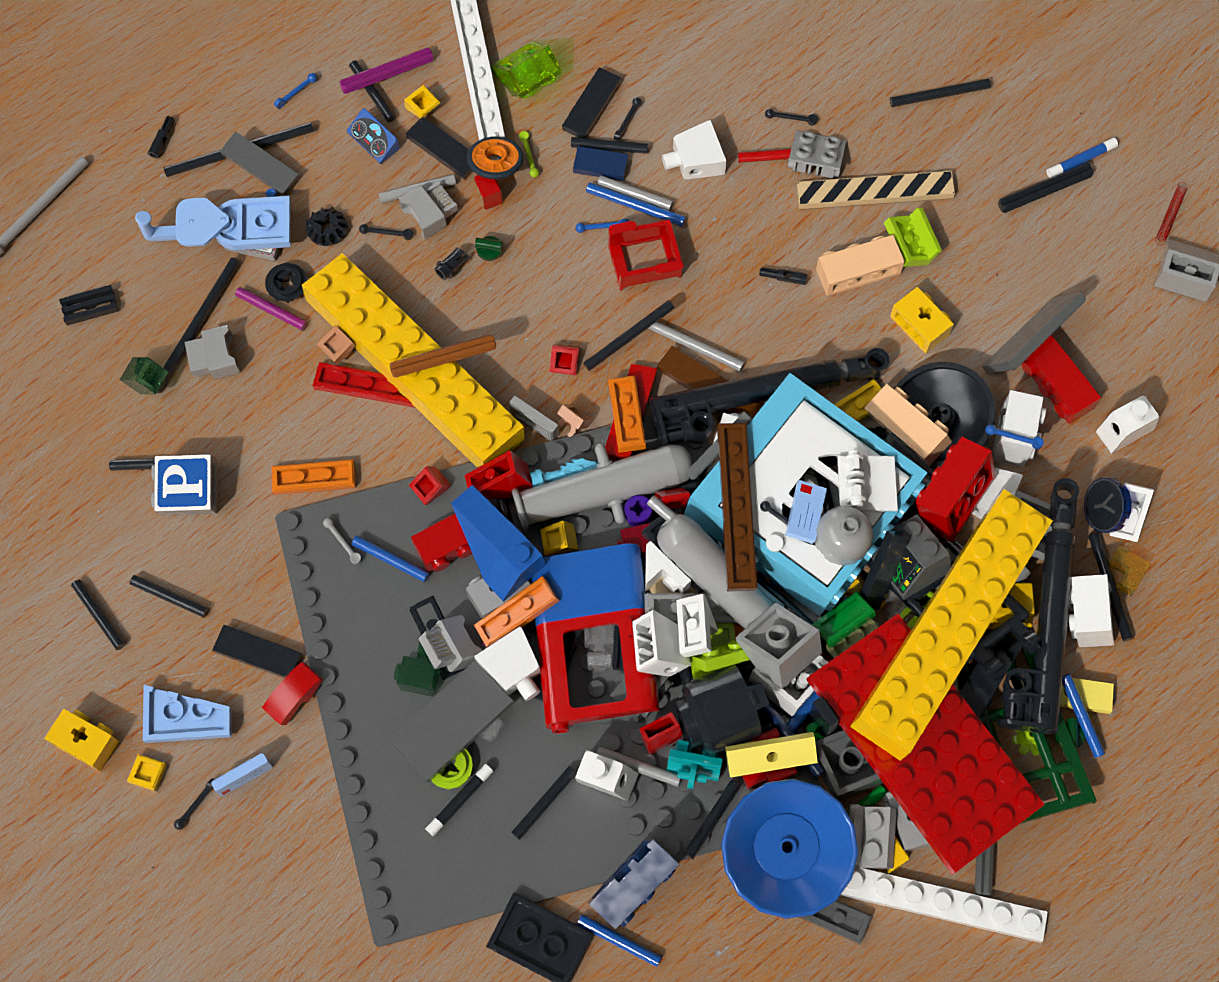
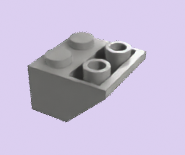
[1154,239,1219,302]

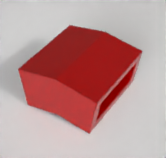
[639,712,682,755]

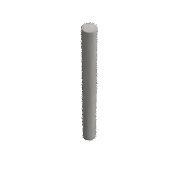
[647,322,745,371]

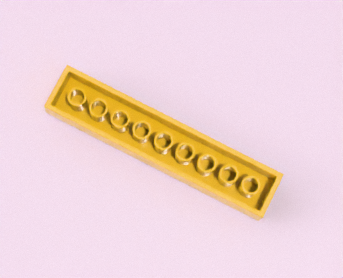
[302,253,524,468]
[850,489,1052,761]

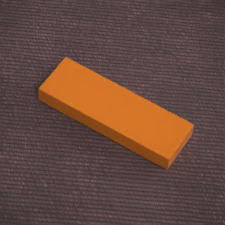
[608,376,646,453]
[271,459,356,495]
[474,576,559,648]

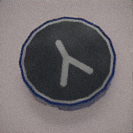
[1084,478,1132,533]

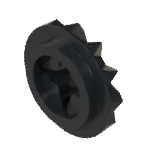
[306,207,348,246]
[265,263,307,304]

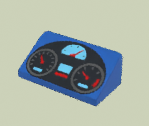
[347,108,400,164]

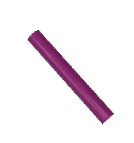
[235,287,308,331]

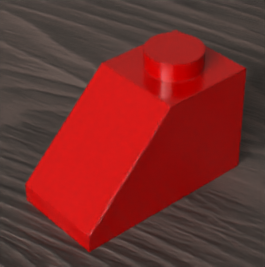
[464,450,533,499]

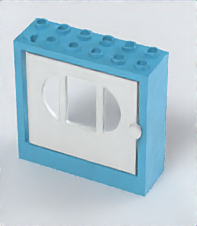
[684,373,928,617]

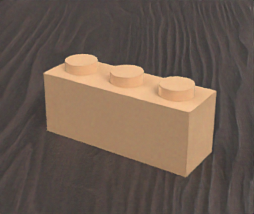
[816,235,904,296]
[865,384,952,466]

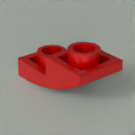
[262,662,323,725]

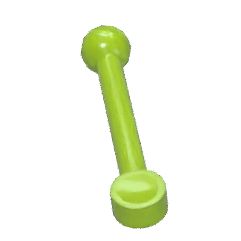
[519,131,539,178]

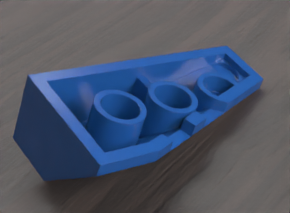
[451,485,546,602]

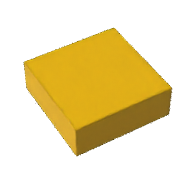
[127,754,167,792]

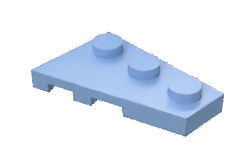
[143,685,232,743]

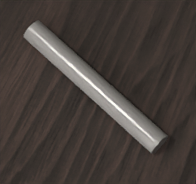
[378,174,456,203]
[598,175,673,211]
[596,746,681,787]

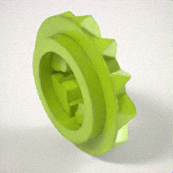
[431,749,473,790]

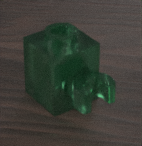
[394,642,440,697]

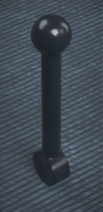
[613,97,642,141]
[765,109,818,126]
[359,224,413,240]
[760,501,805,542]
[174,778,215,830]

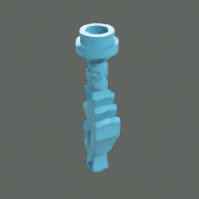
[530,458,599,487]

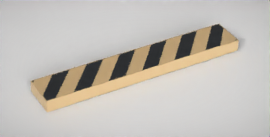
[796,171,955,209]

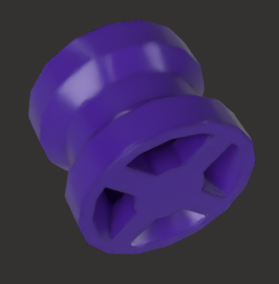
[624,495,653,527]

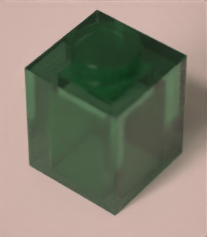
[119,357,169,395]

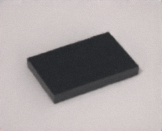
[486,892,593,982]

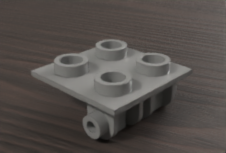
[788,131,846,179]

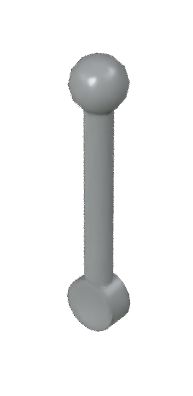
[323,518,361,565]

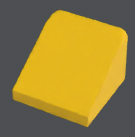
[404,85,440,119]
[540,521,578,556]
[887,837,909,874]

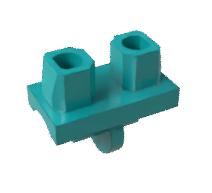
[667,740,722,790]

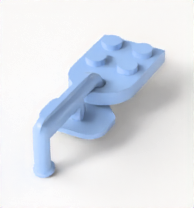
[135,196,291,250]

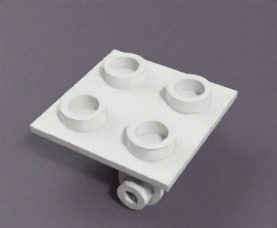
[837,450,898,511]

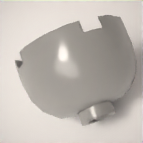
[814,506,873,565]

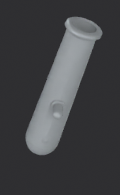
[512,443,693,530]
[657,514,774,629]

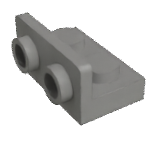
[849,804,896,869]

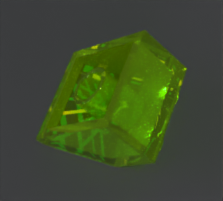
[490,41,562,99]

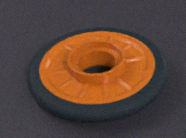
[467,137,524,179]

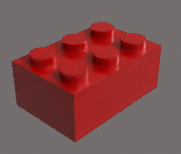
[916,437,996,543]

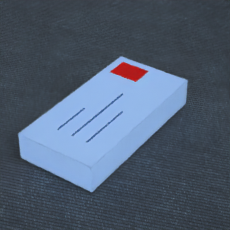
[785,480,827,544]
[211,753,273,797]

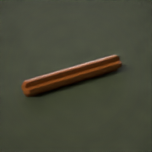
[390,334,496,378]

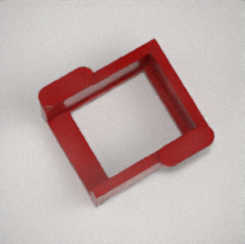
[607,220,683,291]

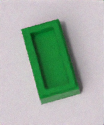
[812,592,876,649]

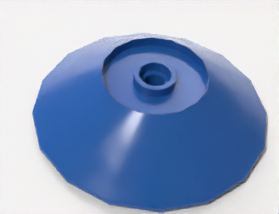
[721,779,858,919]

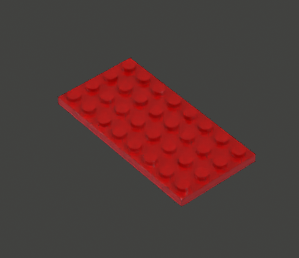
[806,614,1045,875]

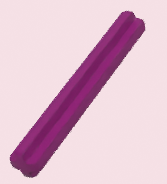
[339,47,433,94]

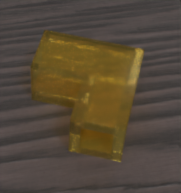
[1109,546,1151,597]

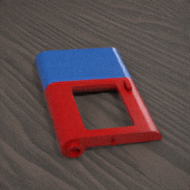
[531,544,660,734]

